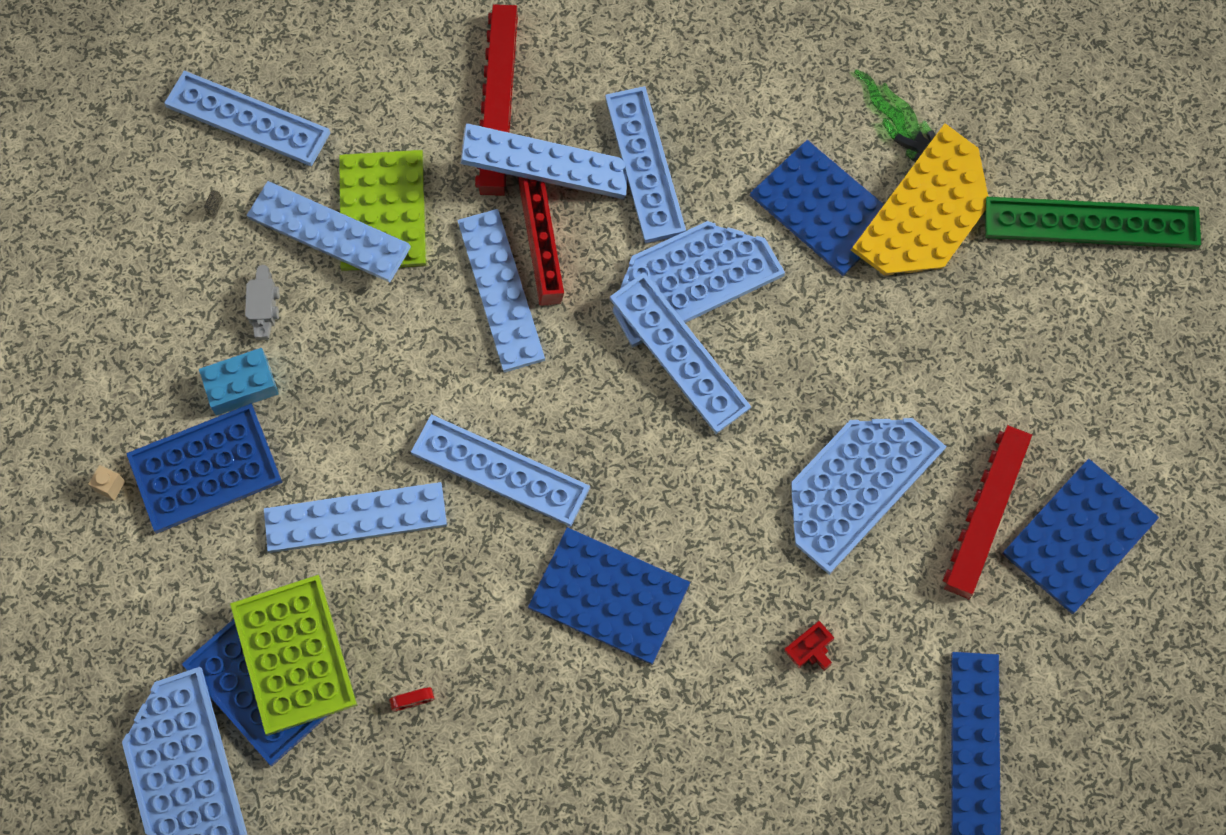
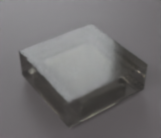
[204,190,223,218]

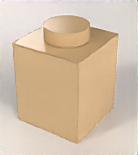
[88,465,126,500]

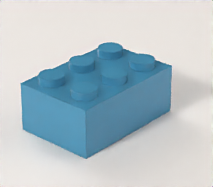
[199,348,279,416]

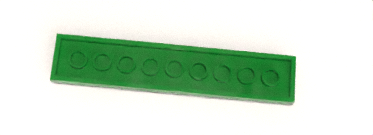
[985,197,1201,249]

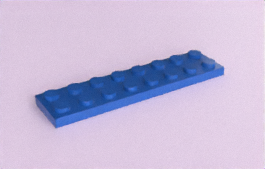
[951,652,1001,835]

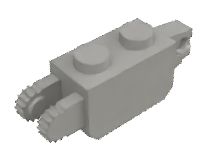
[245,264,280,340]

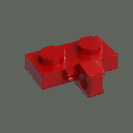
[784,621,834,671]

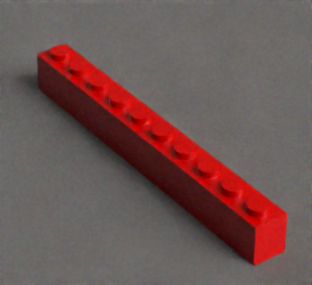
[475,4,518,196]

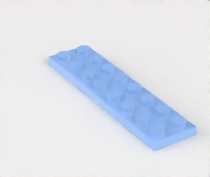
[164,71,330,167]
[605,86,686,243]
[460,123,627,199]
[246,181,411,283]
[457,209,545,373]
[610,272,751,434]
[411,414,590,527]
[264,482,447,553]

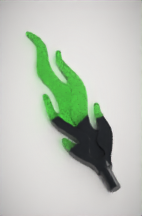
[854,70,936,162]

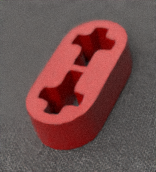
[389,687,435,712]

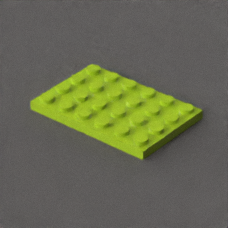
[339,150,426,271]
[230,575,358,736]

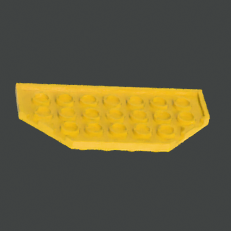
[851,123,988,276]

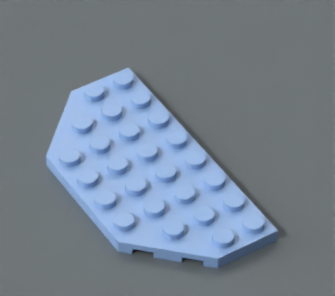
[613,221,785,348]
[791,418,947,575]
[122,667,247,835]

